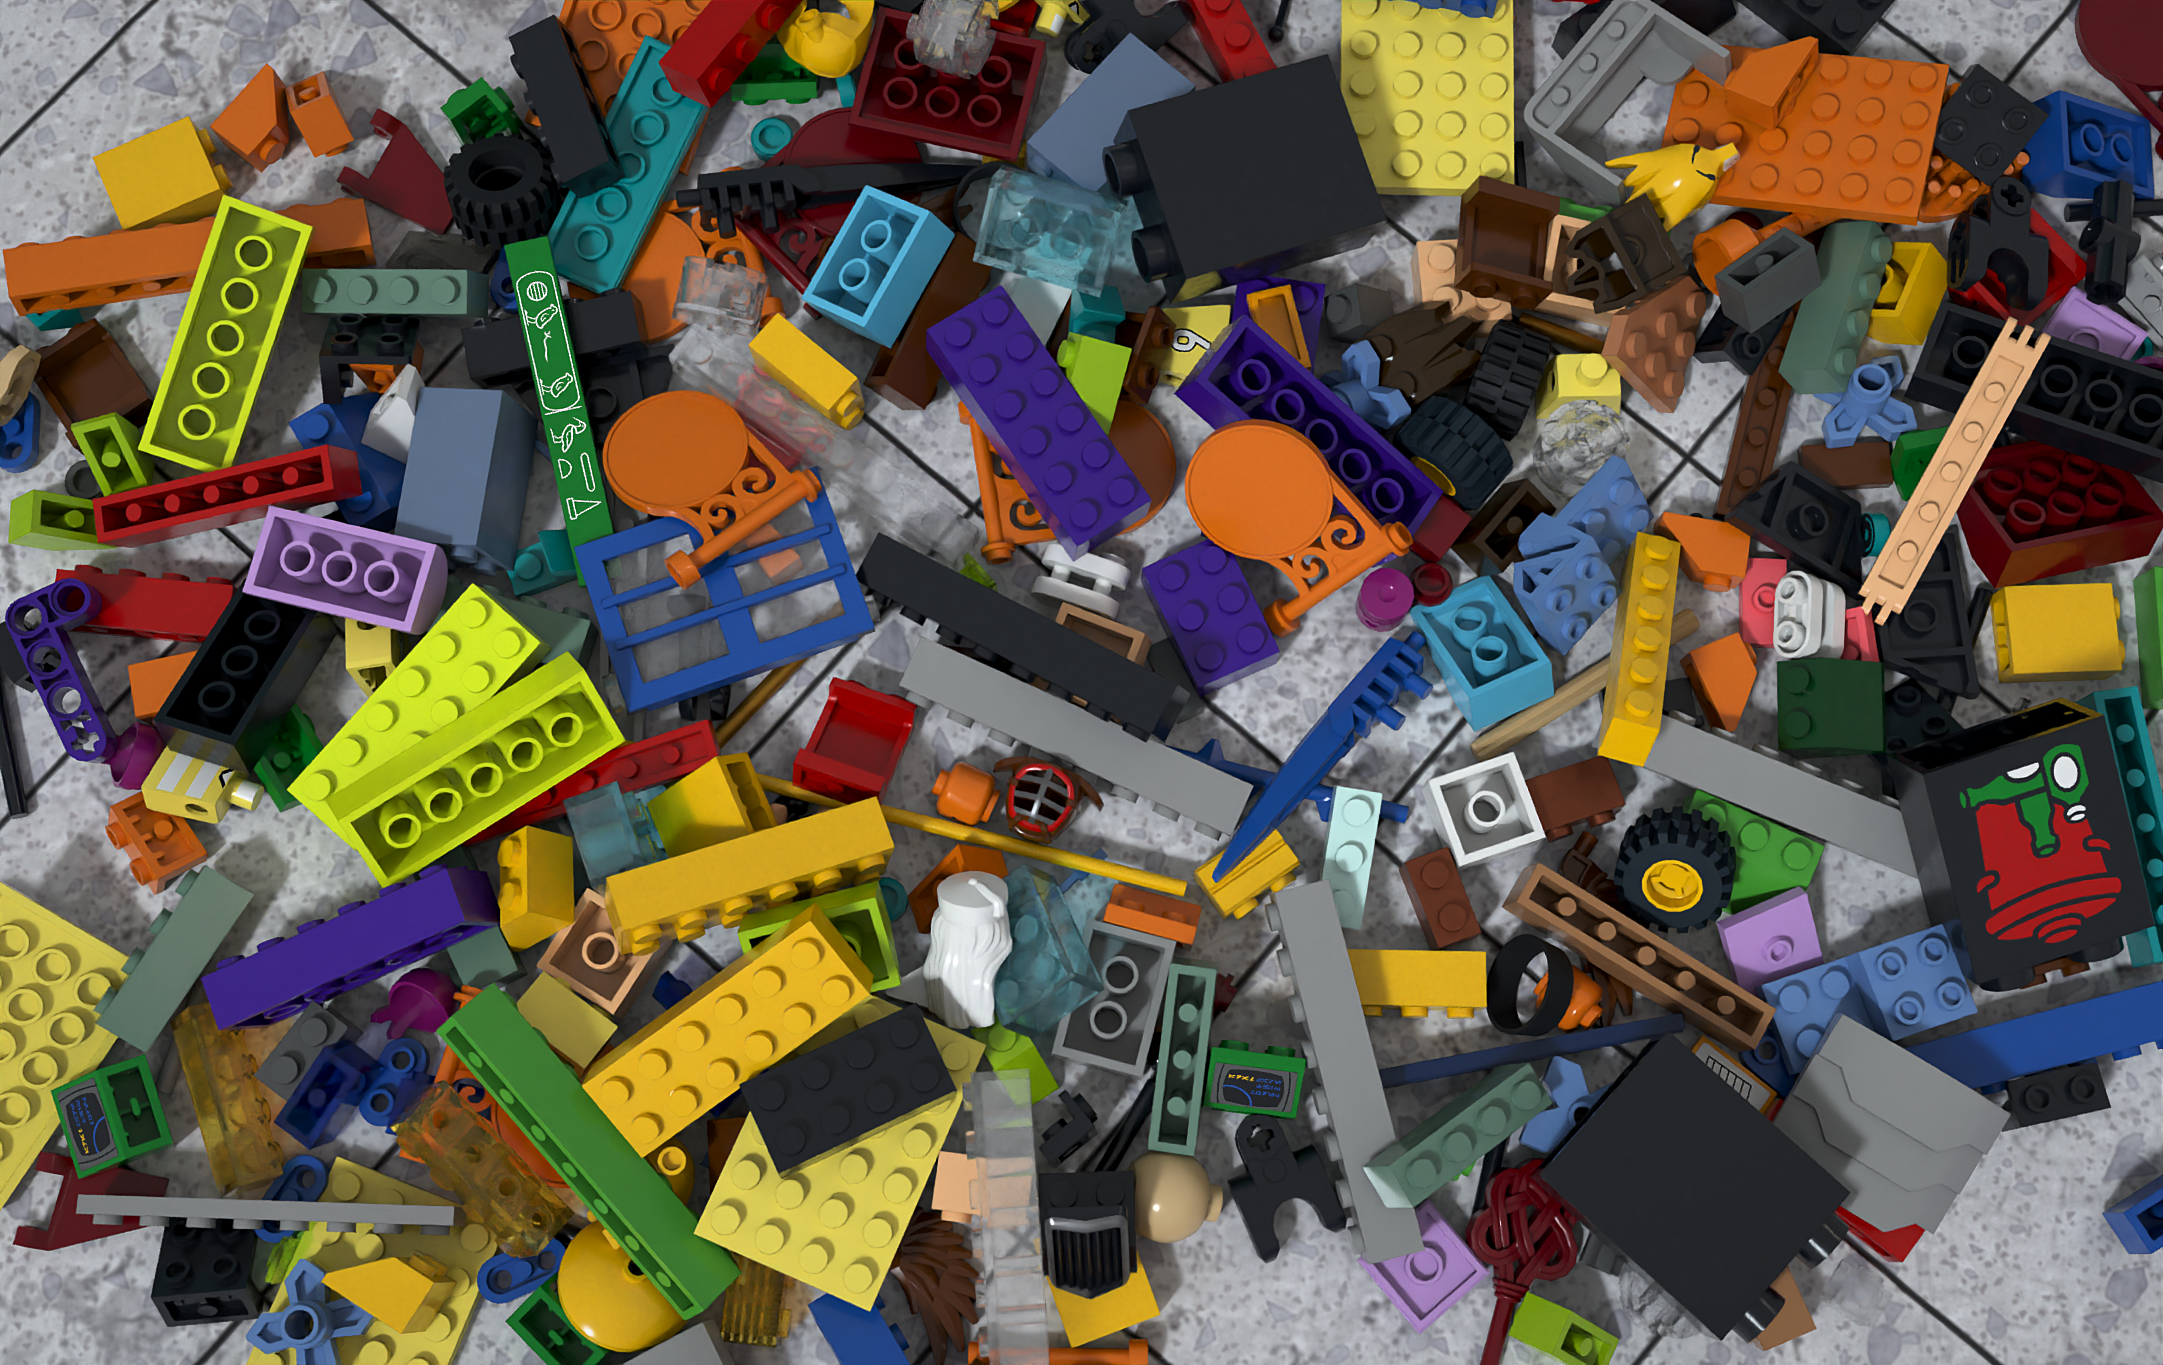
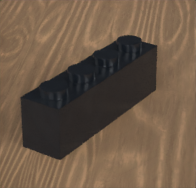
[509,15,626,199]
[461,288,650,390]

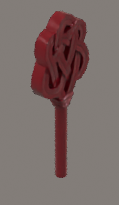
[1465,1158,1578,1365]

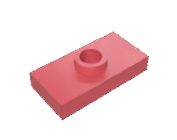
[1739,558,1787,648]

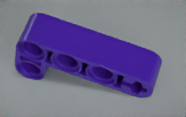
[5,578,118,764]

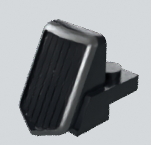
[1039,1170,1137,1300]

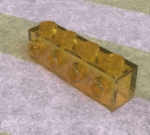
[170,1003,284,1199]
[389,1080,574,1259]

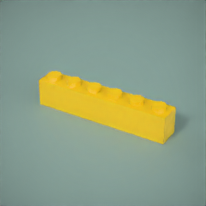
[1597,531,1681,767]

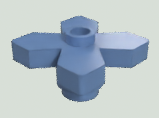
[1319,340,1411,435]
[1813,355,1917,449]
[1519,1056,1614,1153]
[246,1259,377,1365]

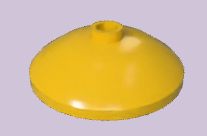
[557,1220,689,1353]

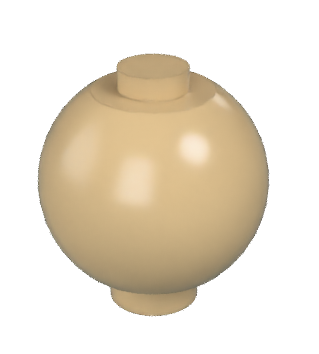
[1126,1150,1223,1243]

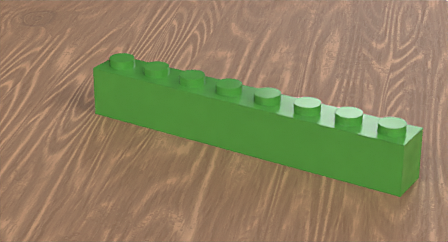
[436,982,742,1321]

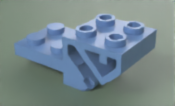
[1513,455,1654,656]
[1755,924,1978,1075]

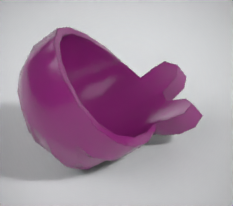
[101,722,167,790]
[370,967,460,1040]

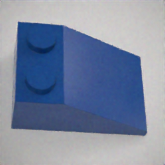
[2021,90,2155,200]

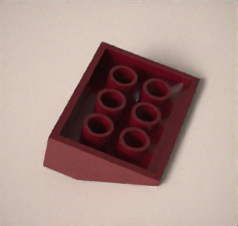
[848,6,1047,163]
[1956,441,2163,589]

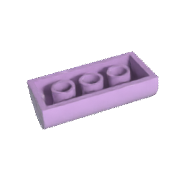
[242,505,448,635]

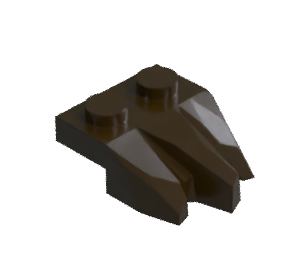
[1565,193,1687,314]
[1353,301,1482,412]

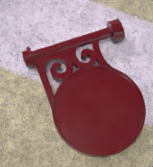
[2075,0,2163,160]
[734,107,922,321]

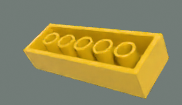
[604,796,895,957]
[582,903,874,1158]

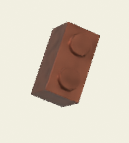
[1525,756,1626,842]
[1399,846,1482,951]

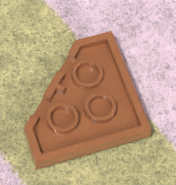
[1601,276,1707,413]

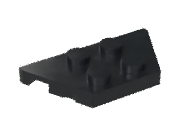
[509,344,678,450]
[1724,461,1866,601]
[1871,533,1980,700]

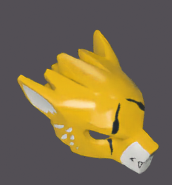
[1605,142,1741,233]

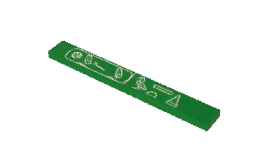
[504,236,625,588]

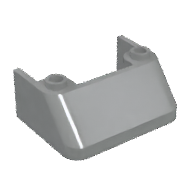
[1524,0,1732,209]

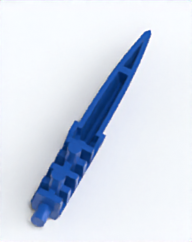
[1212,631,1433,883]

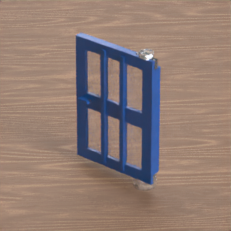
[574,466,881,720]

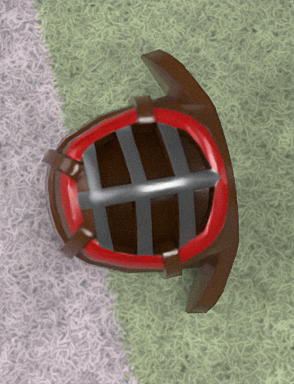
[993,756,1104,845]

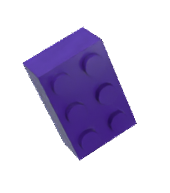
[1141,539,1280,697]

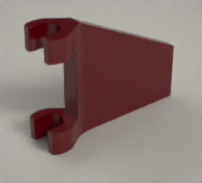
[336,108,454,238]
[13,1151,170,1251]

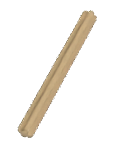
[1470,609,1700,763]

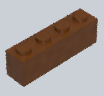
[863,231,996,410]

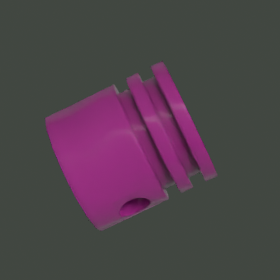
[1355,568,1414,632]

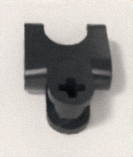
[1063,0,1192,74]
[1947,177,2049,312]
[1227,1114,1347,1264]

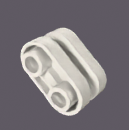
[1030,541,1131,621]
[1773,571,1846,660]

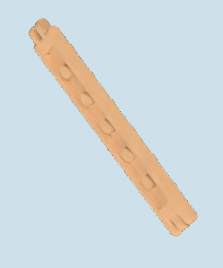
[1858,316,2051,626]

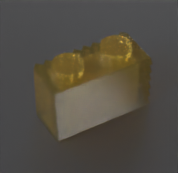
[720,1251,797,1347]

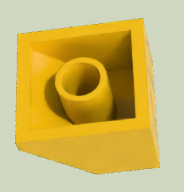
[1866,242,1948,345]
[497,825,575,952]
[321,1254,457,1334]

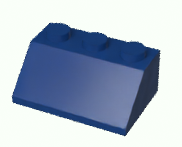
[288,392,406,533]

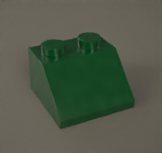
[1777,657,1886,759]

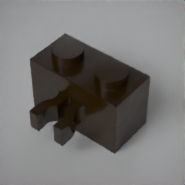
[1450,478,1557,577]

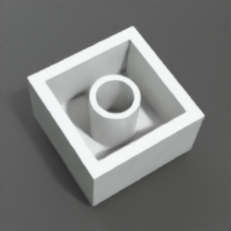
[1421,752,1546,872]

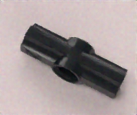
[2078,180,2141,305]

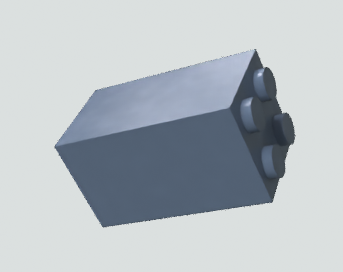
[1027,33,1196,229]
[394,387,539,576]

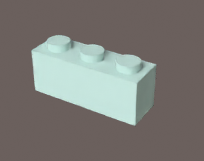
[1318,785,1383,930]

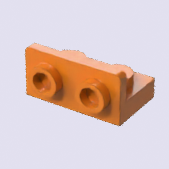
[105,791,208,895]
[1103,884,1201,951]

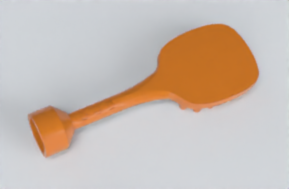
[1692,82,2029,297]

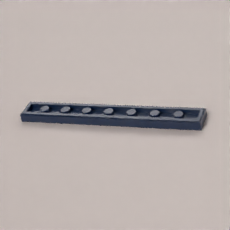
[1315,1013,1686,1089]

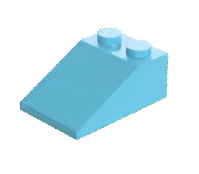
[1409,575,1555,732]

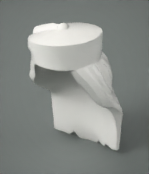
[923,871,1013,1029]

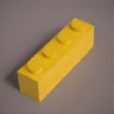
[1347,949,1487,1019]

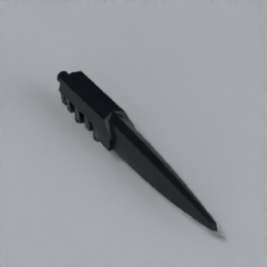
[676,162,989,239]

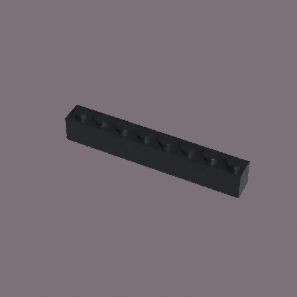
[856,532,1190,743]

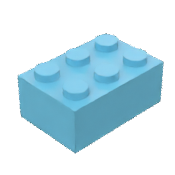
[801,185,955,349]

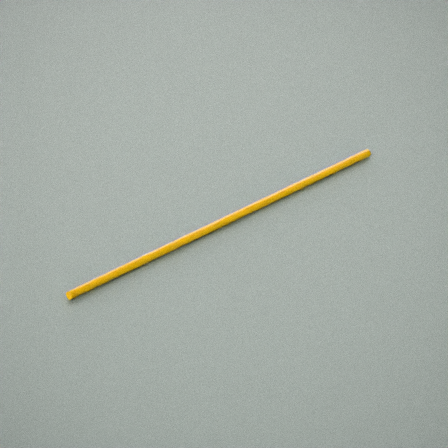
[610,740,1187,897]

